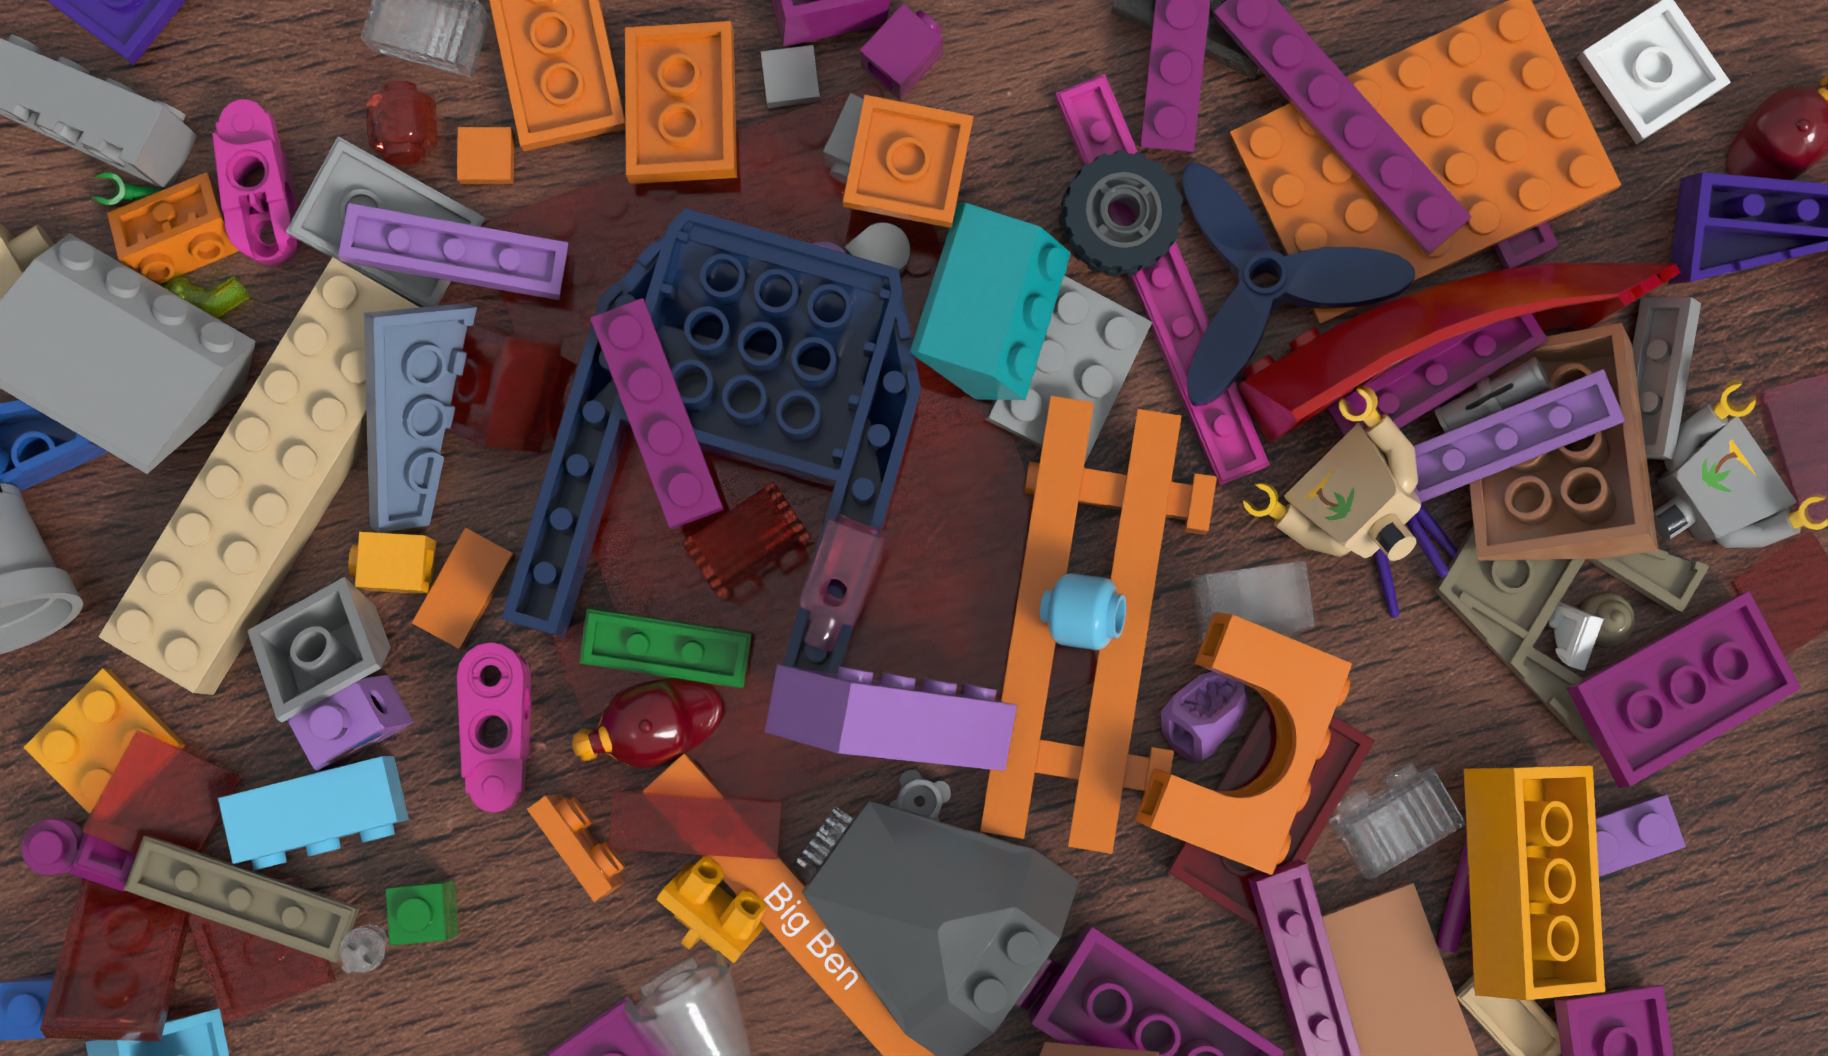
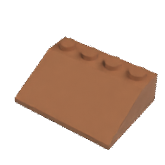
[1461,323,1658,561]

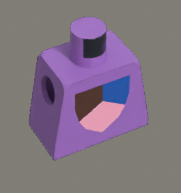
[287,675,414,772]

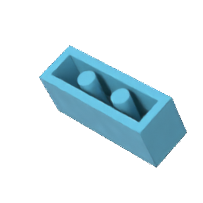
[218,756,409,871]

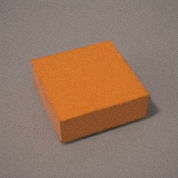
[457,127,514,184]

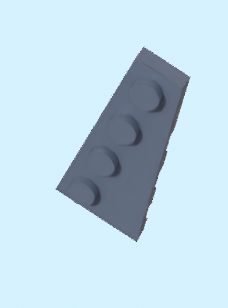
[364,303,477,533]

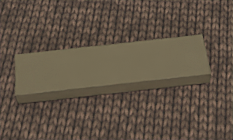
[124,836,360,963]

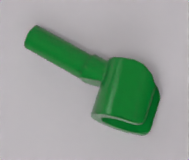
[90,172,162,205]

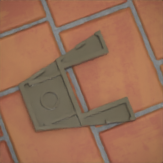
[1434,524,1709,752]

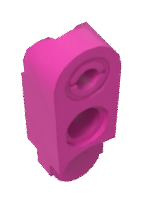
[212,99,302,266]
[457,642,532,813]

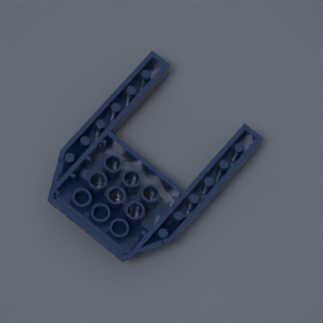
[501,208,921,674]

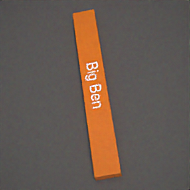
[643,752,936,1056]

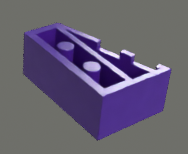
[1668,172,1828,285]

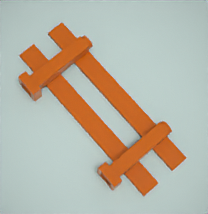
[980,396,1217,854]

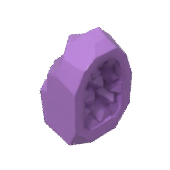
[1161,672,1250,763]

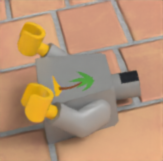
[1653,380,1828,548]

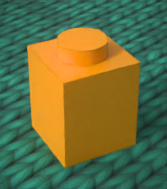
[348,532,437,594]

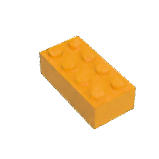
[1464,766,1605,1000]

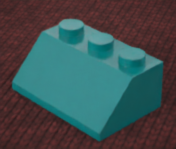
[910,203,1071,400]

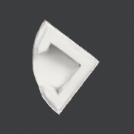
[1548,602,1604,671]

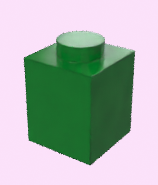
[386,880,459,946]

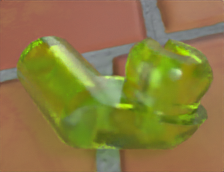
[165,275,250,318]

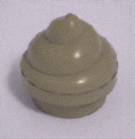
[1580,593,1635,647]

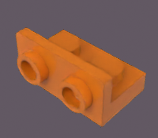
[107,172,239,285]

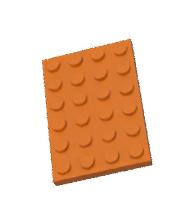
[1229,0,1621,326]

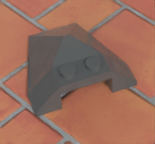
[802,799,1079,1056]

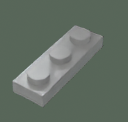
[1632,297,1701,461]

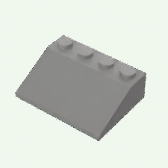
[0,233,256,474]

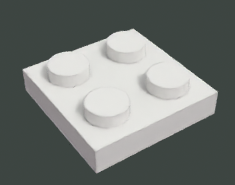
[1577,0,1731,145]

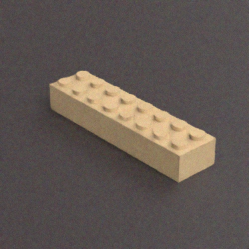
[99,257,420,695]

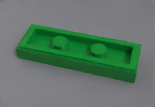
[579,607,753,688]

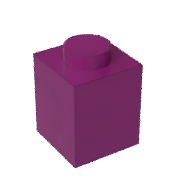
[860,4,943,101]

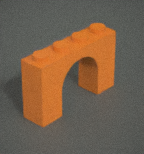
[1134,612,1352,875]

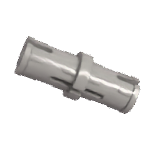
[1435,357,1551,433]

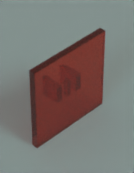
[82,729,240,854]

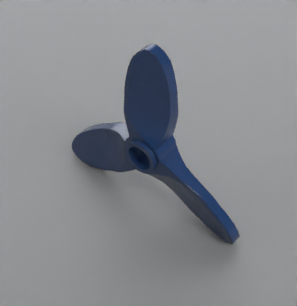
[1182,163,1415,407]

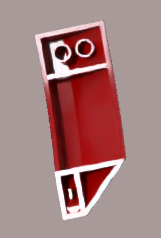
[1237,263,1681,445]

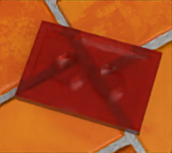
[40,878,192,1042]

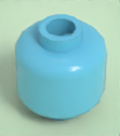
[1040,573,1126,650]

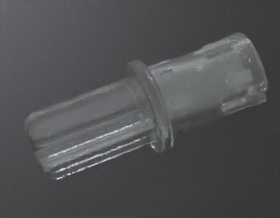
[339,924,388,974]

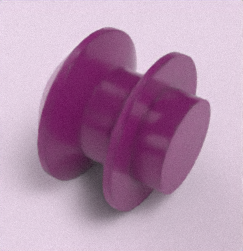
[22,819,84,875]

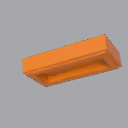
[412,527,516,650]

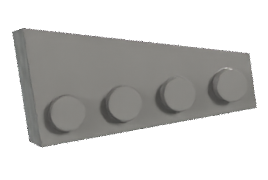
[0,34,198,190]

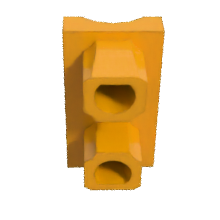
[656,856,766,963]

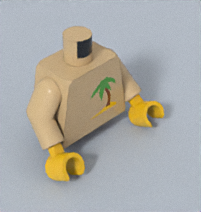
[1243,386,1421,561]

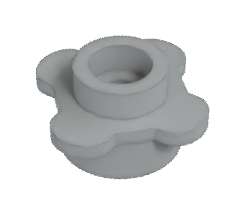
[889,770,951,822]

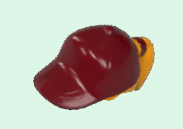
[1726,74,1828,180]
[572,678,722,769]

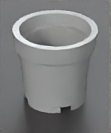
[0,483,83,654]

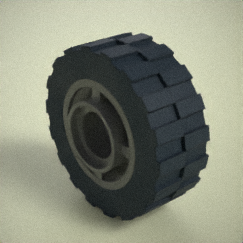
[1059,150,1184,277]

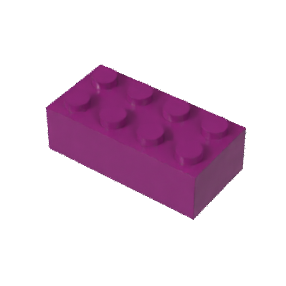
[1028,922,1284,1056]

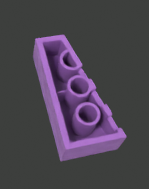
[765,664,1017,771]

